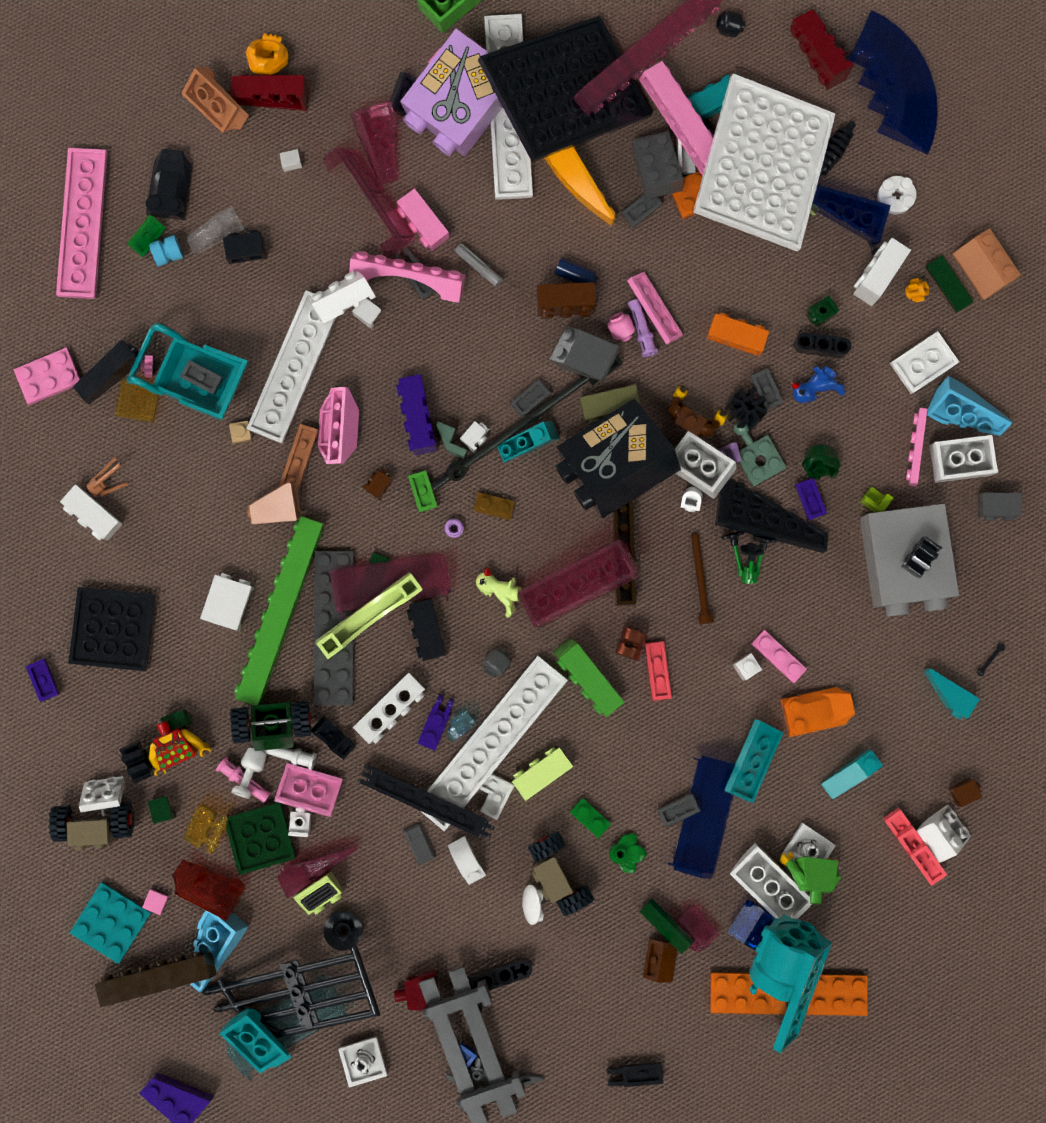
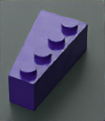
[396,374,437,456]

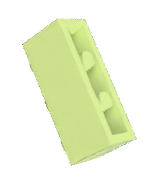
[512,747,573,801]

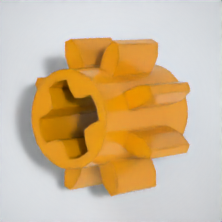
[905,278,929,303]

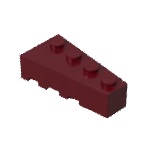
[790,9,854,90]

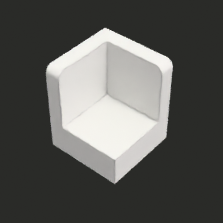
[352,298,381,329]

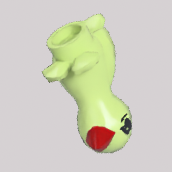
[476,567,521,618]

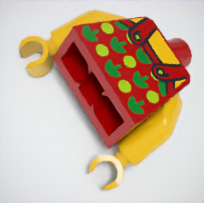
[149,720,211,776]

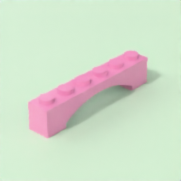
[349,251,466,303]

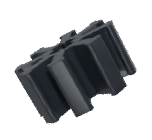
[725,388,768,430]
[901,536,942,578]
[119,741,154,783]

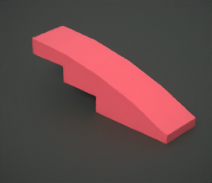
[883,807,947,886]

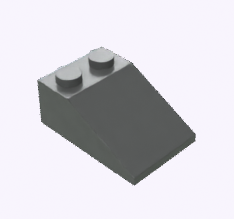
[550,326,620,382]

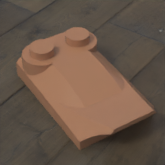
[181,66,249,133]

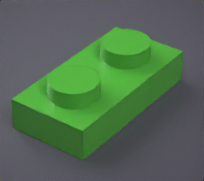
[408,470,437,513]

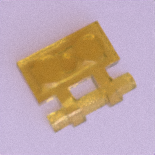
[183,803,228,854]

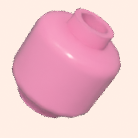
[607,312,635,342]

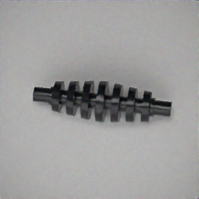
[819,121,856,178]

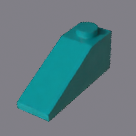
[923,668,980,720]
[821,749,883,799]

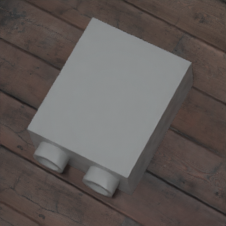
[860,504,959,617]

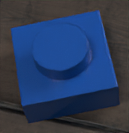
[459,1042,477,1067]

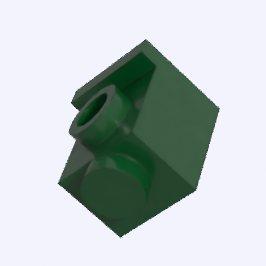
[807,295,840,327]
[161,710,194,730]

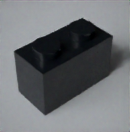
[223,230,267,264]

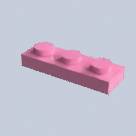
[751,630,807,683]

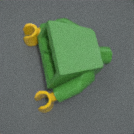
[780,852,841,904]

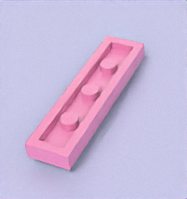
[627,272,683,345]
[906,408,927,487]

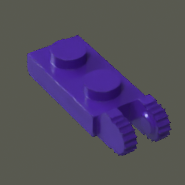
[417,694,454,751]

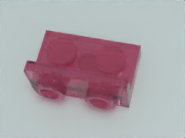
[674,904,719,952]

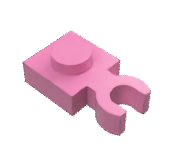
[141,355,153,378]

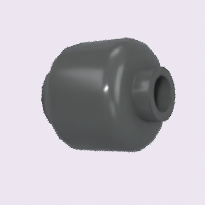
[482,649,511,678]

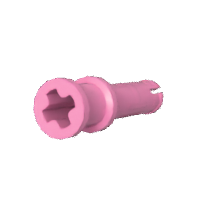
[215,756,271,803]

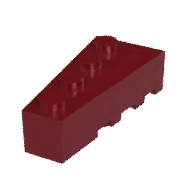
[230,74,309,111]

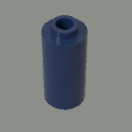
[555,257,598,285]

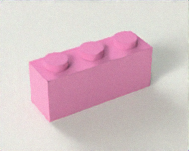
[396,188,449,251]

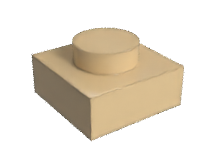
[229,421,252,444]

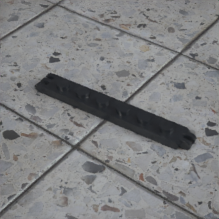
[358,764,495,838]

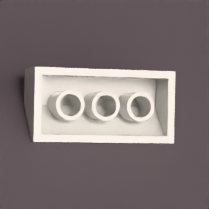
[730,842,812,919]

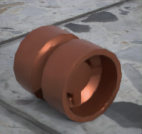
[615,627,647,661]

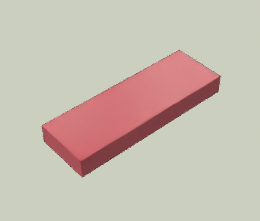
[645,641,672,701]

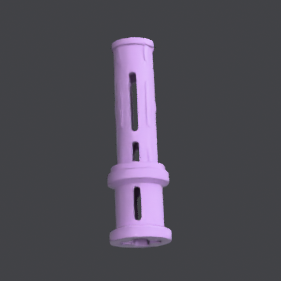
[628,299,658,358]

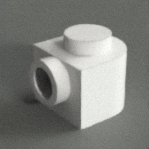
[681,487,703,512]

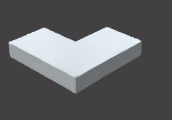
[480,774,515,820]

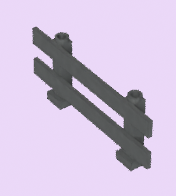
[419,966,525,1123]

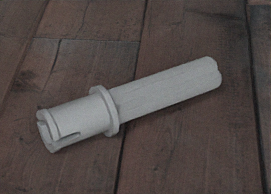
[455,244,503,287]

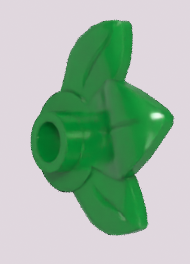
[609,834,647,873]

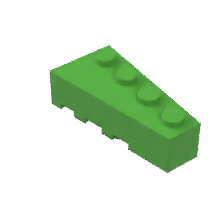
[417,0,482,33]
[553,638,625,717]

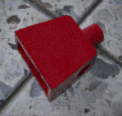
[394,969,438,1011]

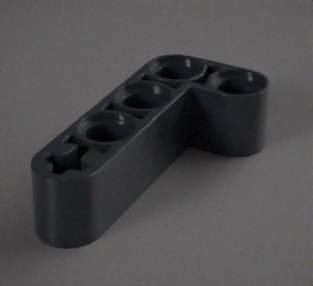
[468,957,532,1012]

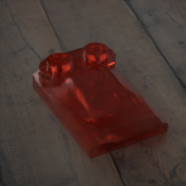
[172,859,246,921]

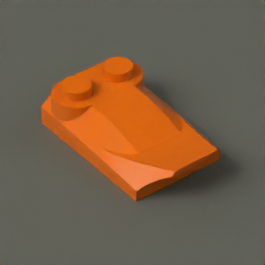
[780,687,855,737]

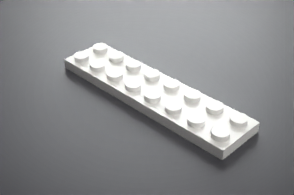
[246,290,337,444]

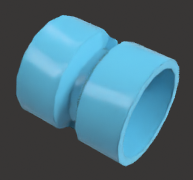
[149,235,184,267]

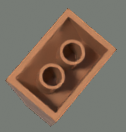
[952,228,1021,301]

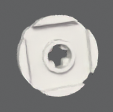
[877,176,916,215]

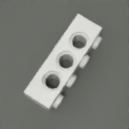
[353,673,426,744]

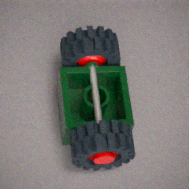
[230,701,311,751]

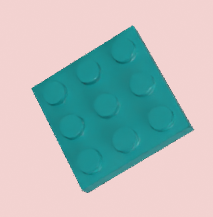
[70,882,152,964]

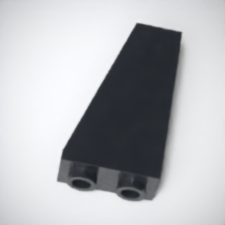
[73,340,139,405]

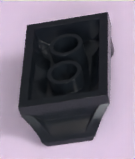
[146,149,192,220]

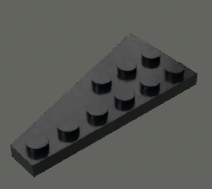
[715,479,828,553]

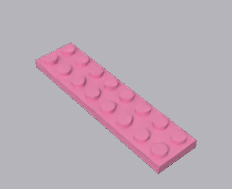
[56,148,108,299]

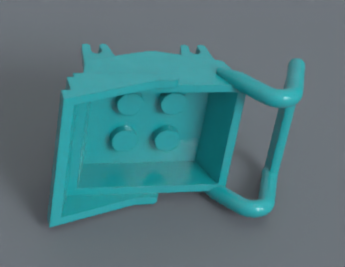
[126,323,249,420]

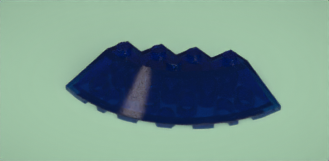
[848,10,938,155]

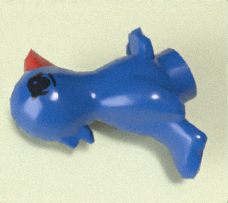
[792,366,845,403]

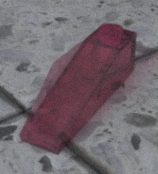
[350,101,398,186]
[277,846,357,899]

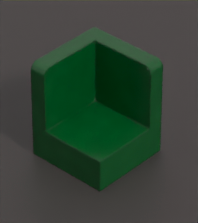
[148,796,176,824]

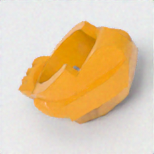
[245,33,289,76]

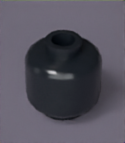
[716,10,745,38]

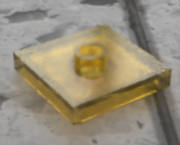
[115,378,159,423]

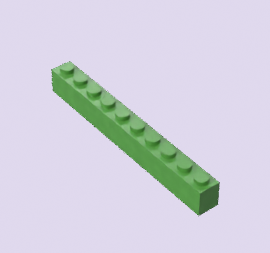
[234,516,325,706]

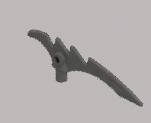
[446,1055,544,1088]

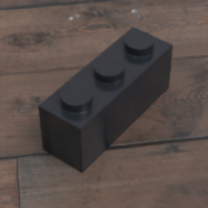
[407,599,446,661]

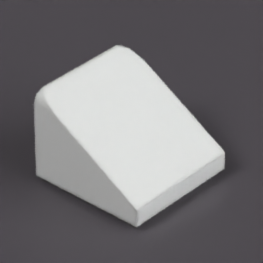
[280,149,302,172]

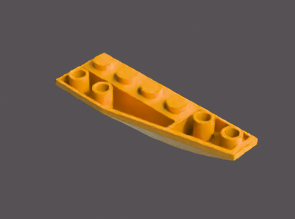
[544,146,616,225]

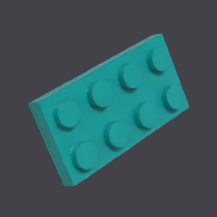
[724,719,783,803]

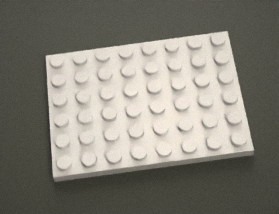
[693,74,835,252]

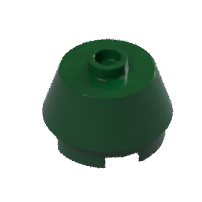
[802,444,841,480]

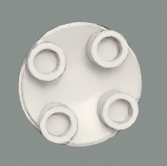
[522,885,544,925]

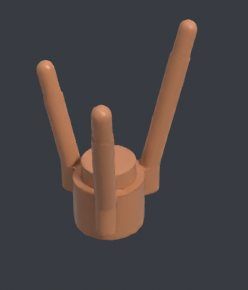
[86,457,128,497]

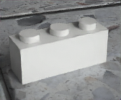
[60,484,123,541]

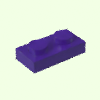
[794,478,827,521]
[25,659,60,702]

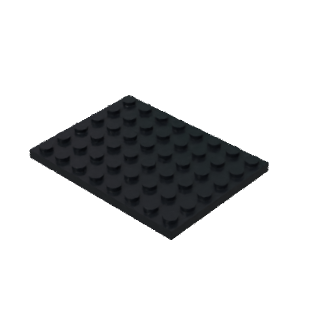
[478,16,652,162]

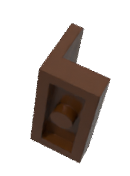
[643,939,678,983]

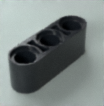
[793,333,851,358]

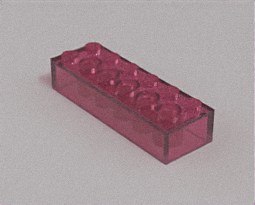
[518,540,641,628]

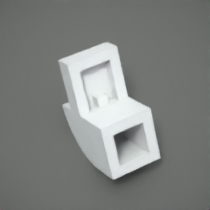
[448,836,486,885]

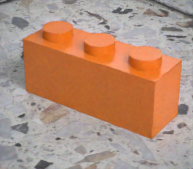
[706,313,769,356]

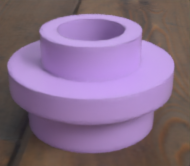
[445,519,464,538]

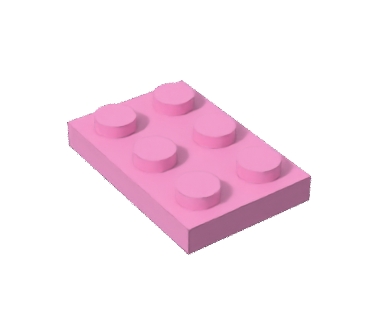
[13,348,81,405]
[275,763,343,817]

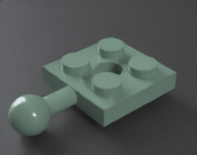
[734,421,786,487]

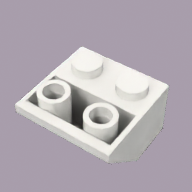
[916,805,971,863]

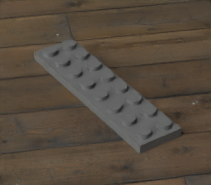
[314,551,354,705]

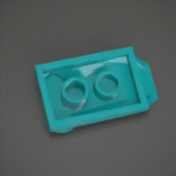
[220,1009,292,1073]

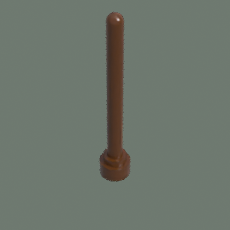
[691,533,714,625]

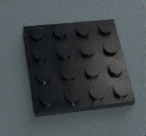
[68,587,156,671]

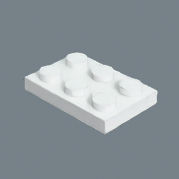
[890,331,959,394]

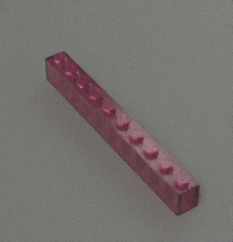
[573,0,723,116]

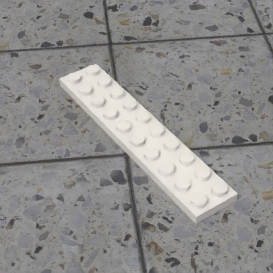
[484,14,533,200]
[421,656,568,831]

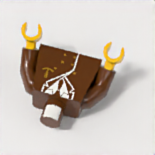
[668,386,728,437]

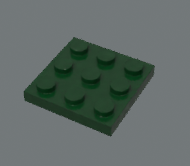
[224,802,296,875]

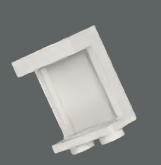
[200,573,254,631]

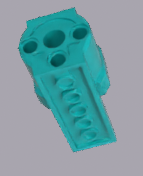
[749,914,833,1053]

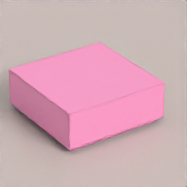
[142,889,169,915]

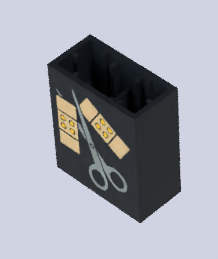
[555,398,681,519]

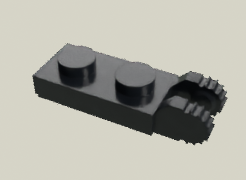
[607,1062,663,1087]

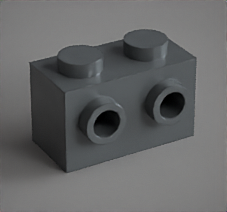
[978,493,1022,521]

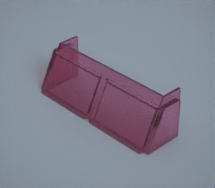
[323,147,415,257]
[329,553,451,618]

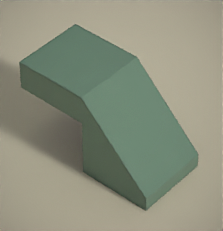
[437,422,468,460]

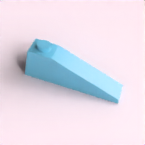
[927,376,1013,436]
[190,906,249,993]

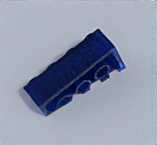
[811,185,891,245]

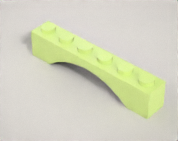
[316,572,423,659]

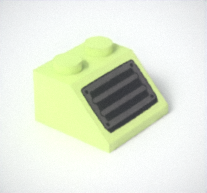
[293,871,344,915]

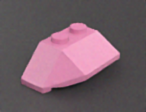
[318,387,359,464]

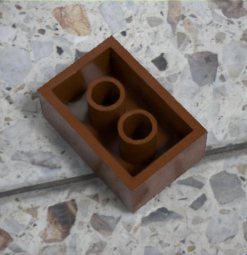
[536,282,596,319]

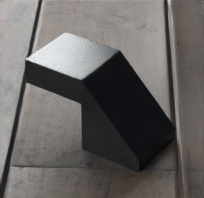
[311,716,356,760]

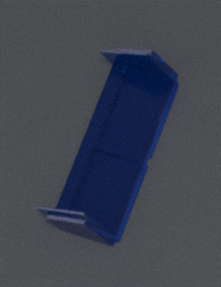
[667,756,735,879]

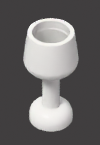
[231,748,266,799]

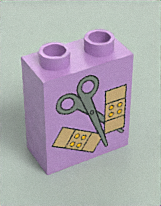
[400,29,503,157]

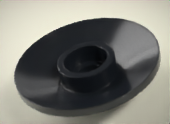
[323,910,363,951]

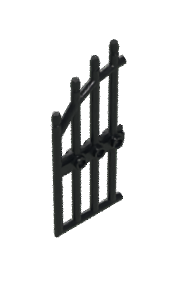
[202,945,381,1039]

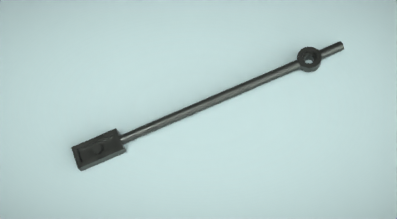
[431,354,623,491]

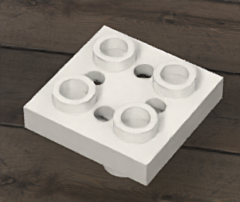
[79,776,125,816]
[781,823,836,860]
[338,1036,388,1087]

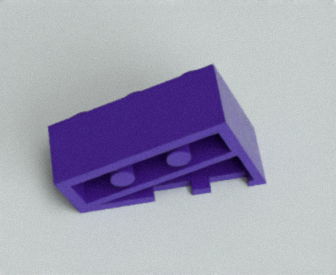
[139,1072,214,1123]

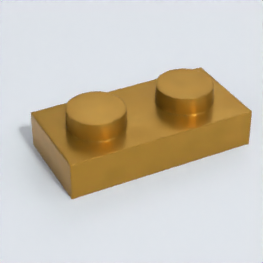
[473,492,515,520]

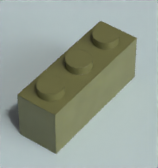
[579,384,641,424]

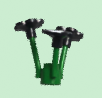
[721,531,776,584]

